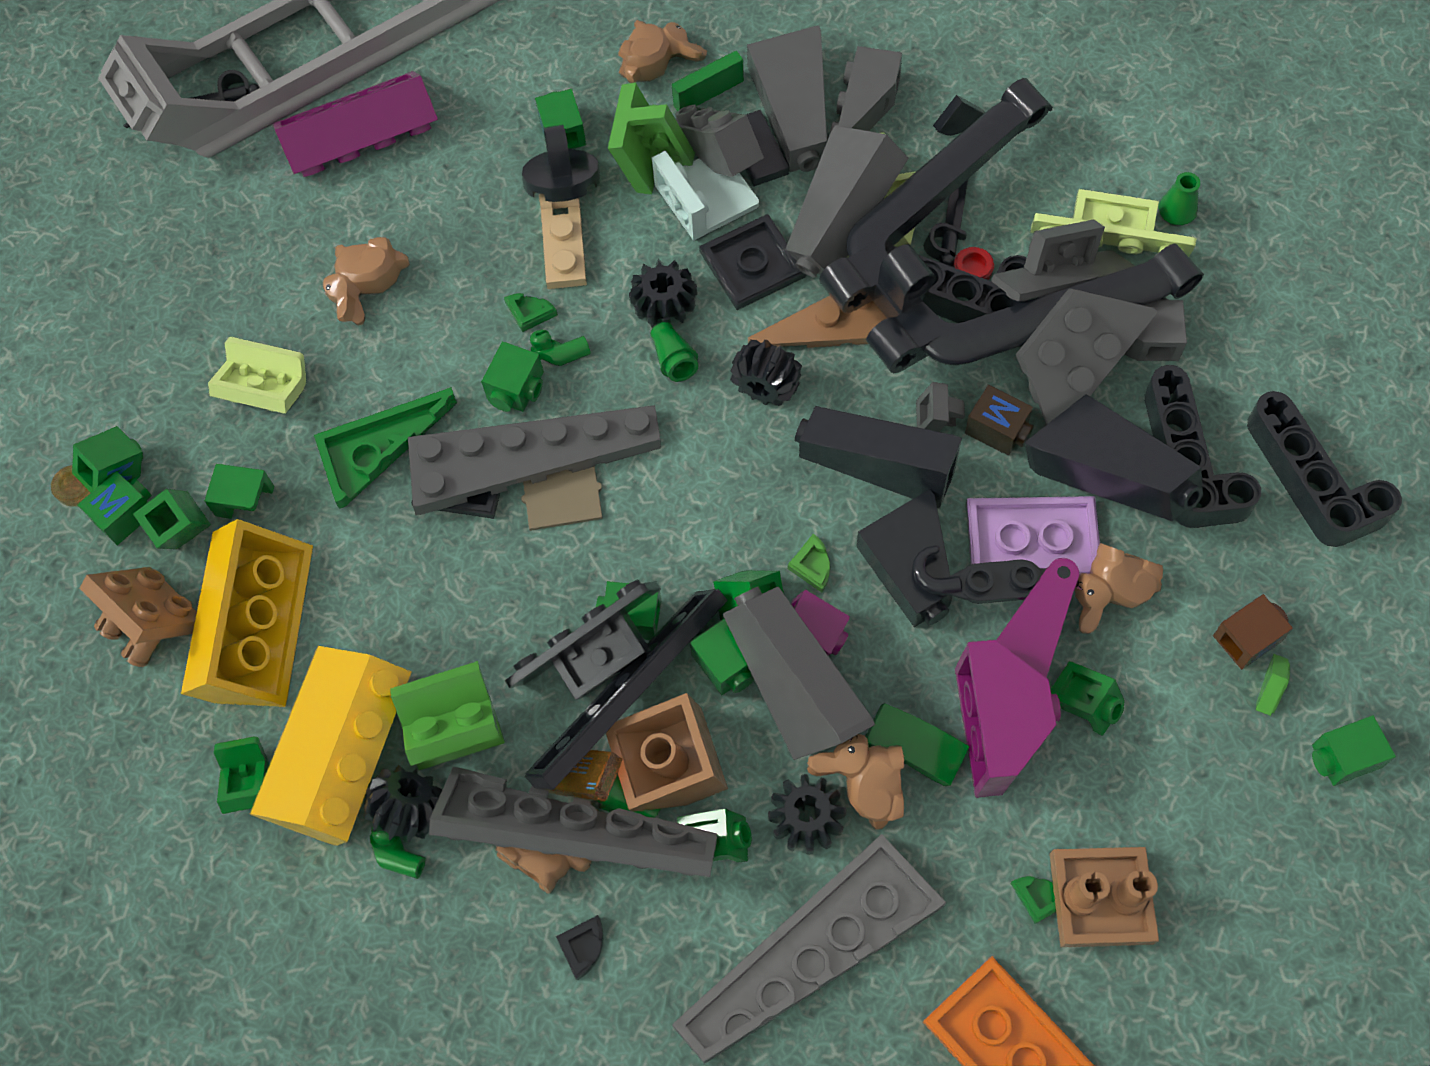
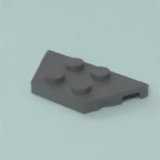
[1016,288,1158,427]

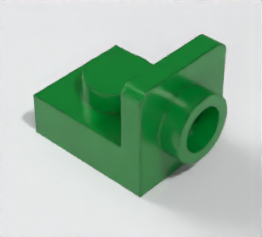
[1050,661,1125,736]
[677,809,752,862]

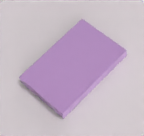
[966,496,1100,574]

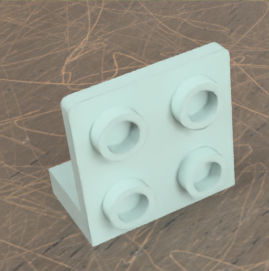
[652,151,759,241]

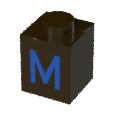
[965,384,1034,456]

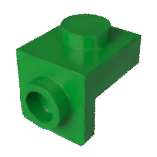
[213,736,269,814]

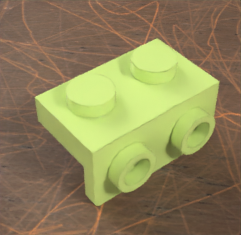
[208,337,306,414]

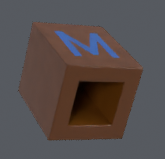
[1213,594,1293,670]

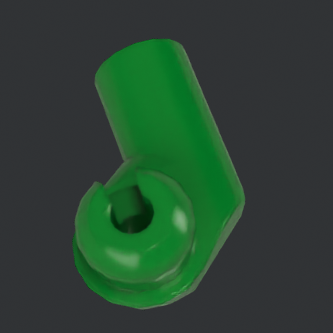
[530,330,591,366]
[370,826,426,879]

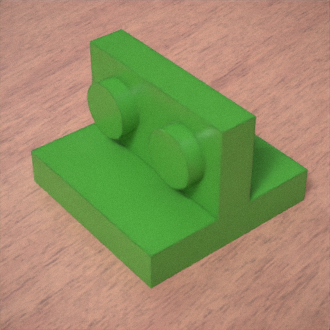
[608,83,695,194]
[390,661,505,770]

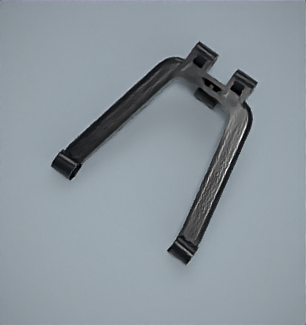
[819,78,1204,373]

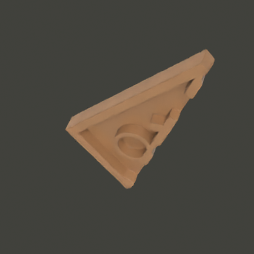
[748,296,887,348]

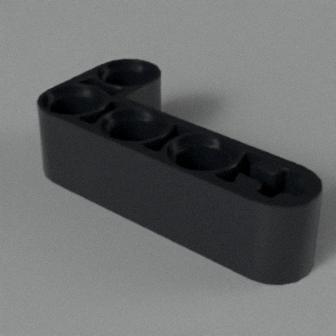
[887,246,1027,323]
[1144,365,1262,528]
[1247,391,1402,547]

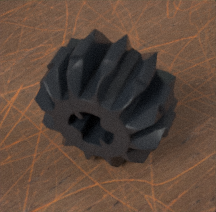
[629,258,697,327]
[730,340,802,406]
[364,765,442,843]
[768,774,846,855]

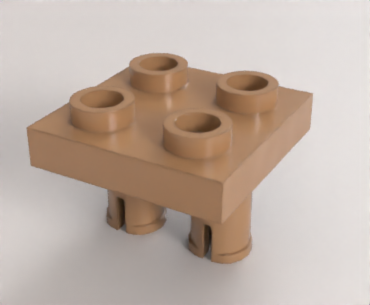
[79,567,197,667]
[1050,847,1159,947]

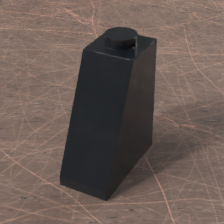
[856,489,952,627]

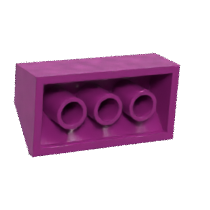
[273,71,438,177]

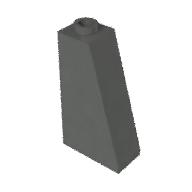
[747,25,827,172]
[785,126,909,278]
[723,586,875,760]

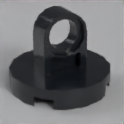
[522,124,600,202]

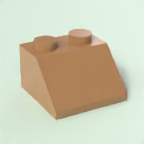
[606,693,728,812]

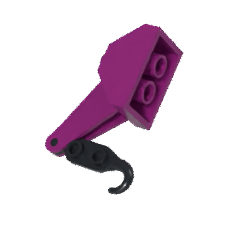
[912,545,1079,798]

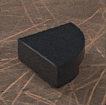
[933,94,985,135]
[556,915,604,980]

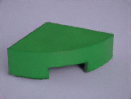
[504,293,558,332]
[1011,876,1056,924]

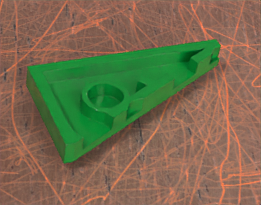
[314,387,457,509]

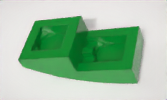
[865,703,969,787]

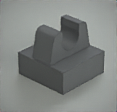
[916,382,965,432]

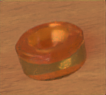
[51,465,90,506]

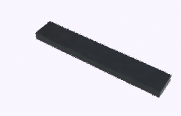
[524,589,728,790]

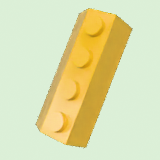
[181,519,313,707]
[250,646,411,846]

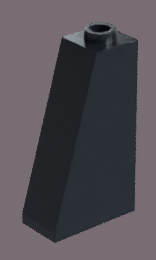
[1025,394,1203,521]
[795,406,962,509]

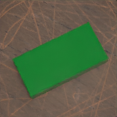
[672,51,744,111]

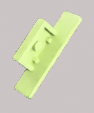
[1030,189,1197,257]

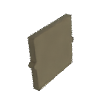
[521,466,603,531]

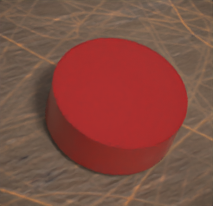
[953,247,994,280]

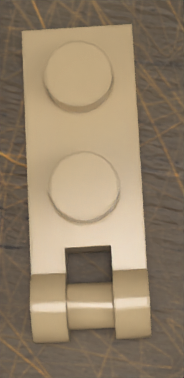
[539,193,587,289]

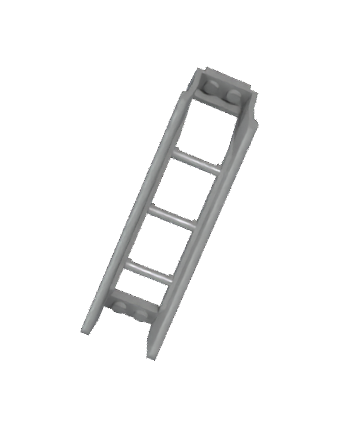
[98,0,500,158]

